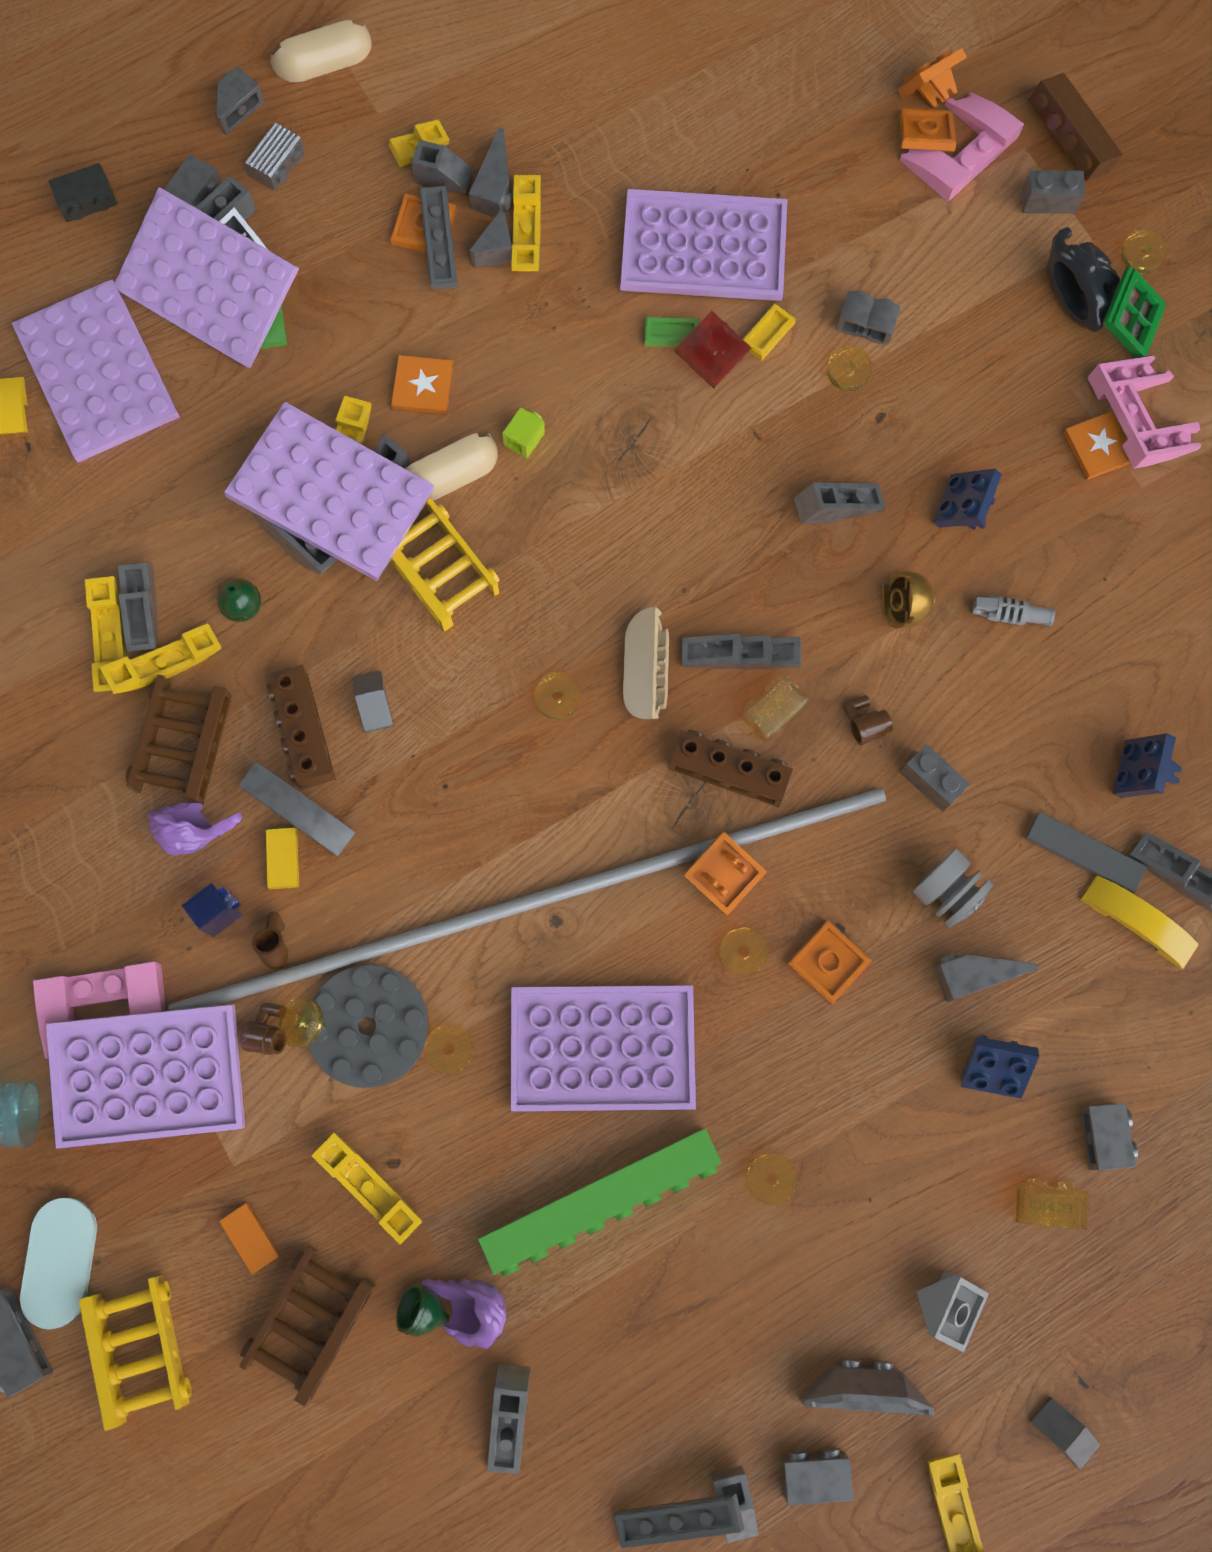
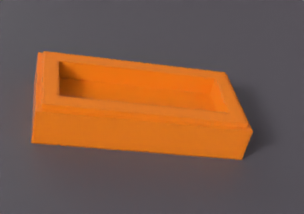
[219,1203,281,1275]

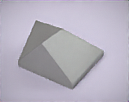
[916,1270,989,1353]

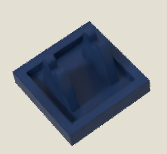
[933,468,1002,530]
[1112,733,1182,798]
[960,1035,1039,1099]

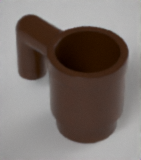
[843,695,893,746]
[252,911,288,969]
[240,1003,287,1055]

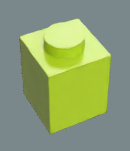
[502,407,545,459]

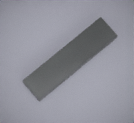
[419,186,458,290]
[1025,812,1147,893]
[613,1494,744,1549]

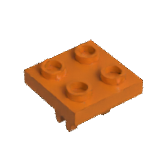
[897,48,967,108]
[682,831,767,916]

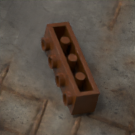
[1028,73,1123,181]
[266,664,336,789]
[669,730,793,807]

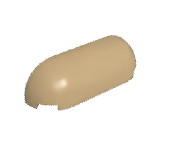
[270,20,372,82]
[405,433,498,504]
[623,607,669,720]

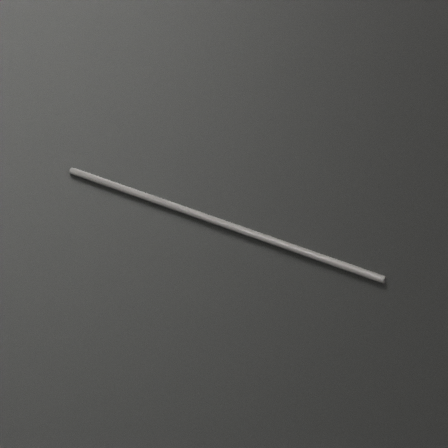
[168,788,886,1010]

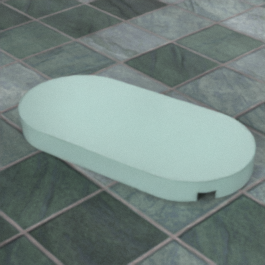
[20,1198,97,1329]

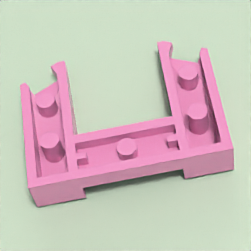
[900,93,1024,202]
[1087,356,1201,469]
[33,962,166,1059]

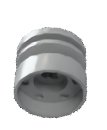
[912,848,994,928]

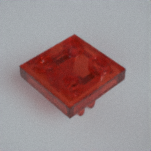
[674,311,752,389]

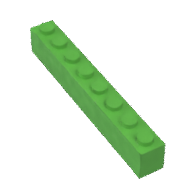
[478,1128,722,1277]

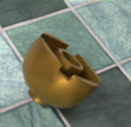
[881,571,935,629]

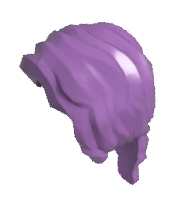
[147,802,243,855]
[421,1278,506,1349]

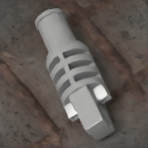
[972,596,1055,627]

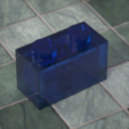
[181,883,243,937]

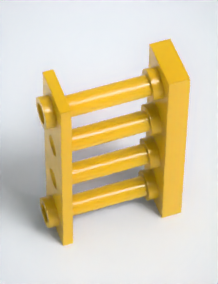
[390,498,500,632]
[78,1275,192,1431]

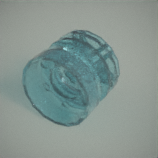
[0,1081,41,1148]

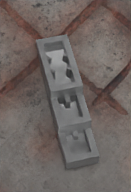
[682,634,802,669]
[238,762,355,856]
[1130,832,1212,912]

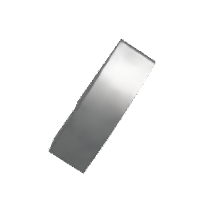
[118,563,157,652]

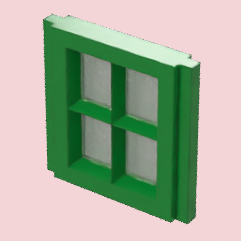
[1104,266,1166,358]

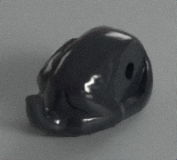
[1047,227,1120,332]

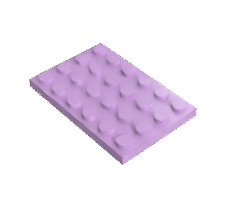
[114,187,299,368]
[620,189,788,301]
[12,279,180,463]
[224,402,434,581]
[511,986,696,1112]
[46,1004,245,1149]

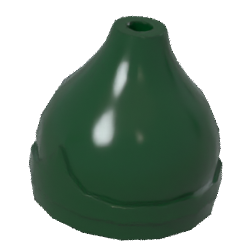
[217,578,261,622]
[396,1284,450,1337]

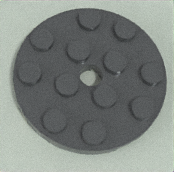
[306,965,429,1088]

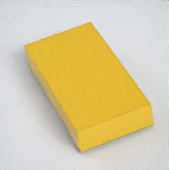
[740,303,796,361]
[266,828,299,890]

